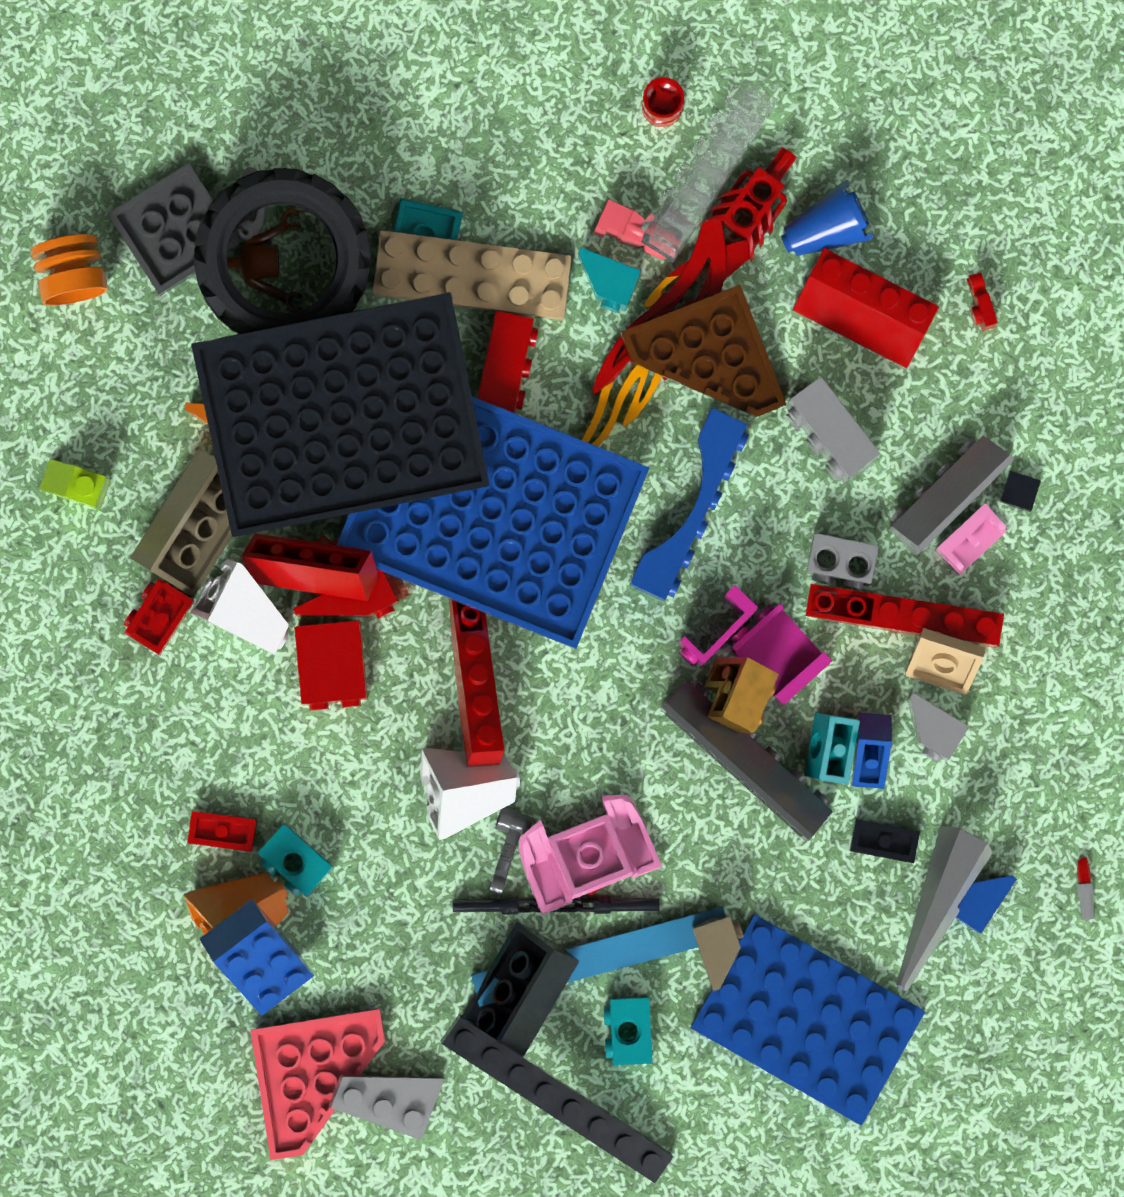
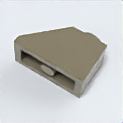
[691,913,744,991]

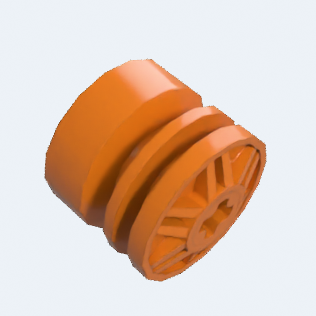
[30,234,109,306]

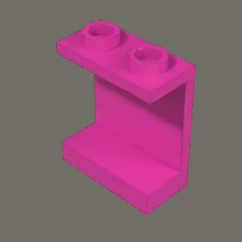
[678,585,759,667]
[730,604,832,706]

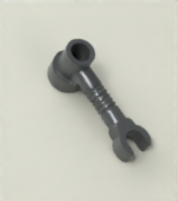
[488,806,533,894]

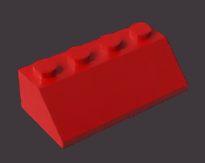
[792,248,939,369]

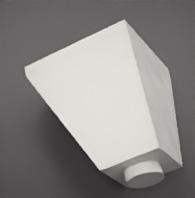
[190,559,289,654]
[420,748,520,840]

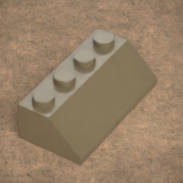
[130,448,232,598]

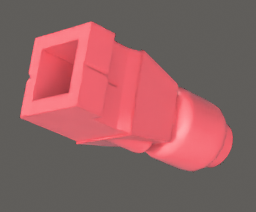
[593,200,681,260]

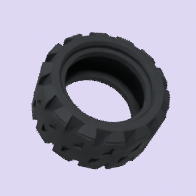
[194,168,371,334]

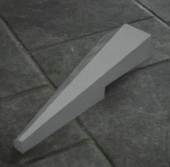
[896,826,993,992]

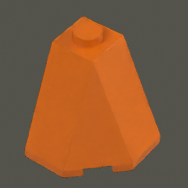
[184,873,289,935]

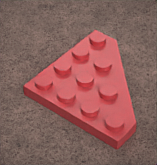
[251,1009,385,1160]

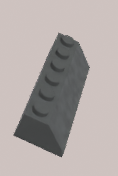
[660,680,833,841]

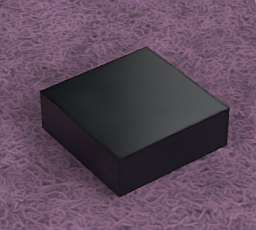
[999,471,1041,512]

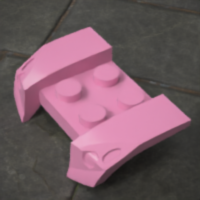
[518,795,662,915]

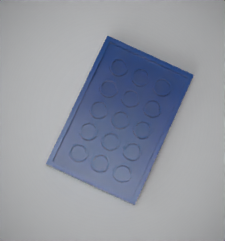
[690,914,926,1126]

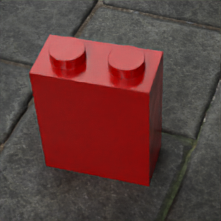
[294,621,368,711]

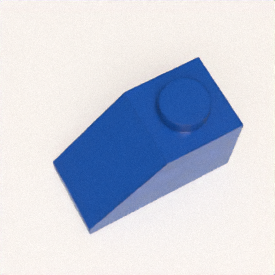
[852,712,892,789]
[956,875,1017,934]

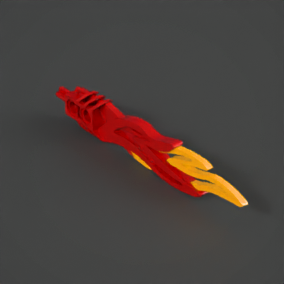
[581,147,797,447]

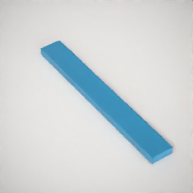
[471,907,725,1007]

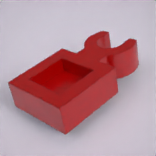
[966,272,998,332]

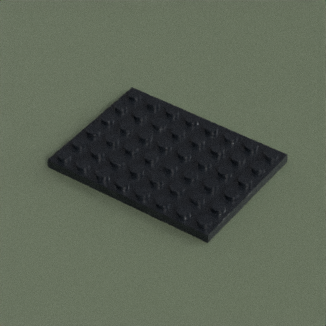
[191,292,490,537]

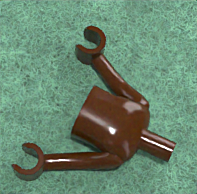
[227,209,303,312]

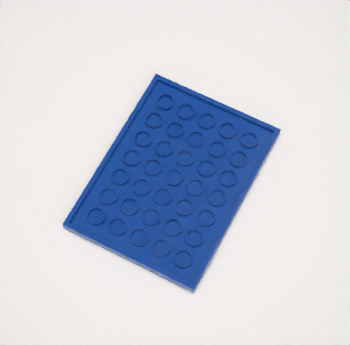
[337,397,649,649]

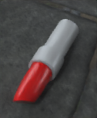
[1077,857,1095,920]

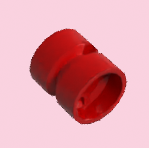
[642,77,685,128]

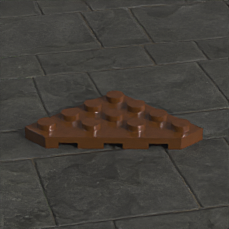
[619,285,787,417]

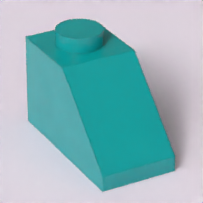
[578,247,641,313]

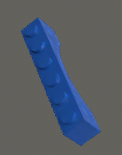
[630,408,750,602]

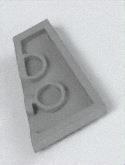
[329,1075,445,1140]

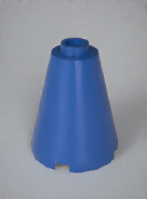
[781,180,874,256]

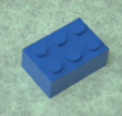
[200,899,314,1016]

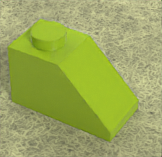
[39,459,111,511]

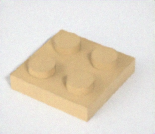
[905,628,986,695]

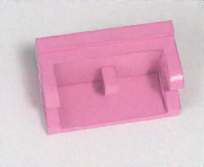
[935,503,1006,575]

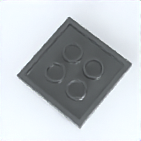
[108,163,241,296]

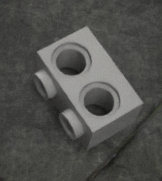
[805,533,879,591]

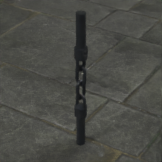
[453,896,660,915]

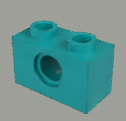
[804,712,860,785]
[258,824,334,897]
[603,996,653,1066]

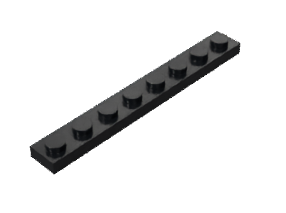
[440,1014,674,1183]

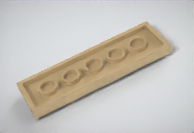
[372,230,572,321]

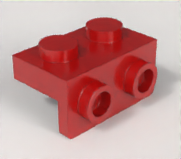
[124,579,195,656]

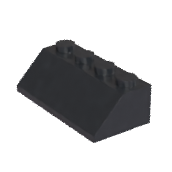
[462,921,579,1056]

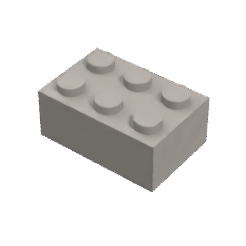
[786,376,881,484]

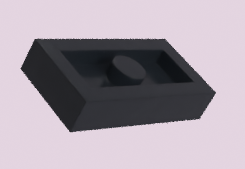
[849,819,920,863]

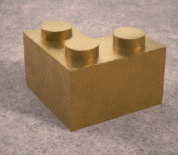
[704,657,779,734]

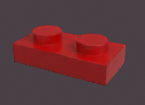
[187,811,257,852]

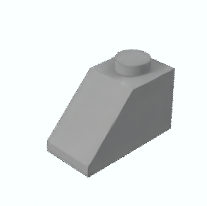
[907,693,969,762]

